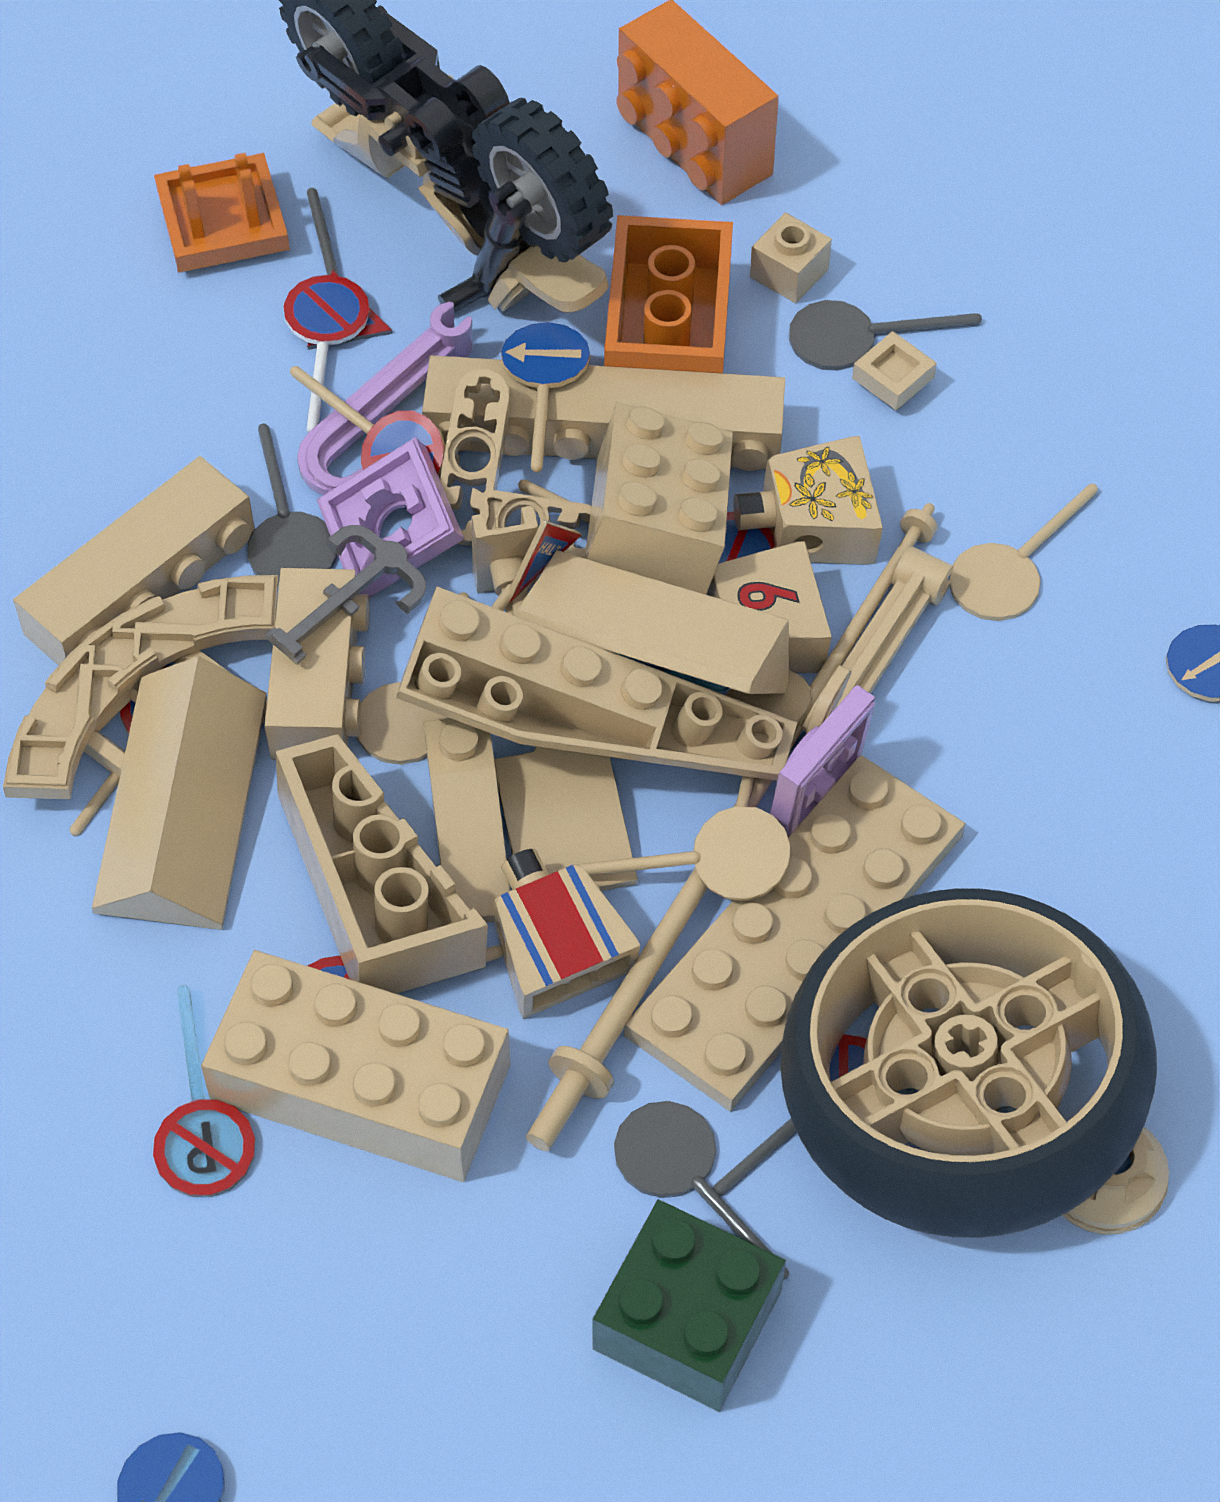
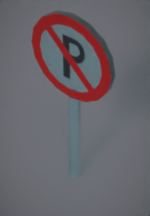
[153,985,256,1197]

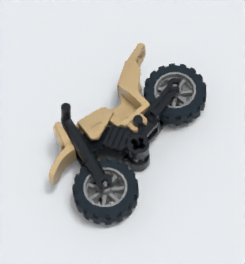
[279,0,613,312]

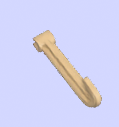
[801,546,954,733]

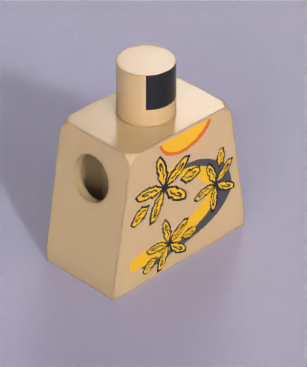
[733,436,883,565]

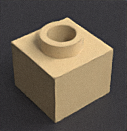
[750,212,832,304]

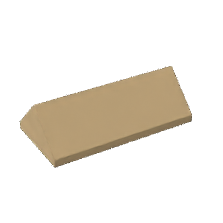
[516,550,789,694]
[92,656,267,930]

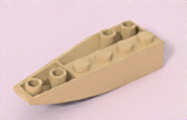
[396,586,797,781]

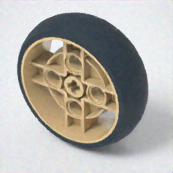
[780,888,1157,1238]

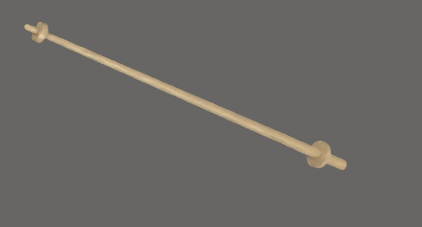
[526,503,938,1151]

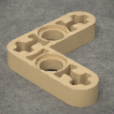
[440,368,591,558]

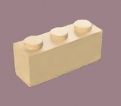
[265,568,369,760]

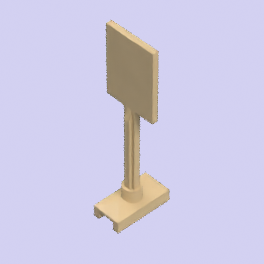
[472,505,638,891]

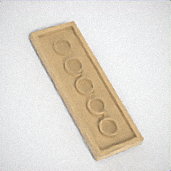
[624,755,965,1112]

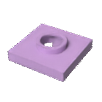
[317,437,464,598]
[770,685,875,837]

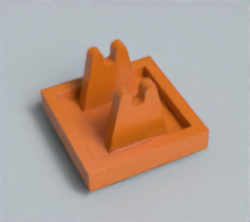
[154,152,290,273]

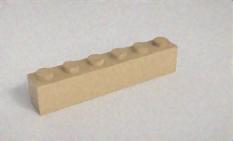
[422,355,785,471]

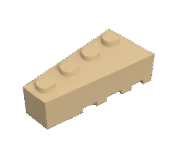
[275,734,488,994]

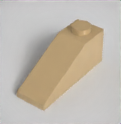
[424,718,510,922]

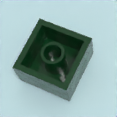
[592,1199,786,1412]

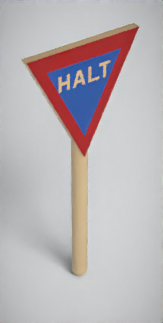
[491,519,582,611]

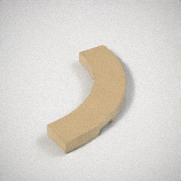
[3,575,279,799]

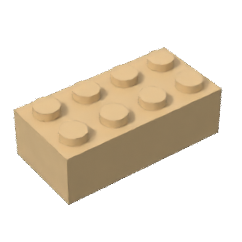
[201,950,511,1182]

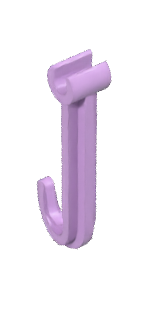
[297,302,472,495]

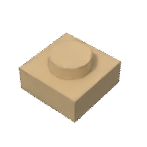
[852,331,937,410]

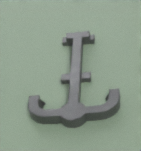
[265,525,426,665]

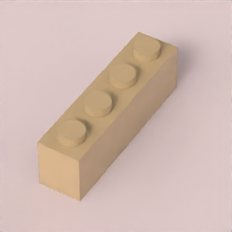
[13,456,255,666]

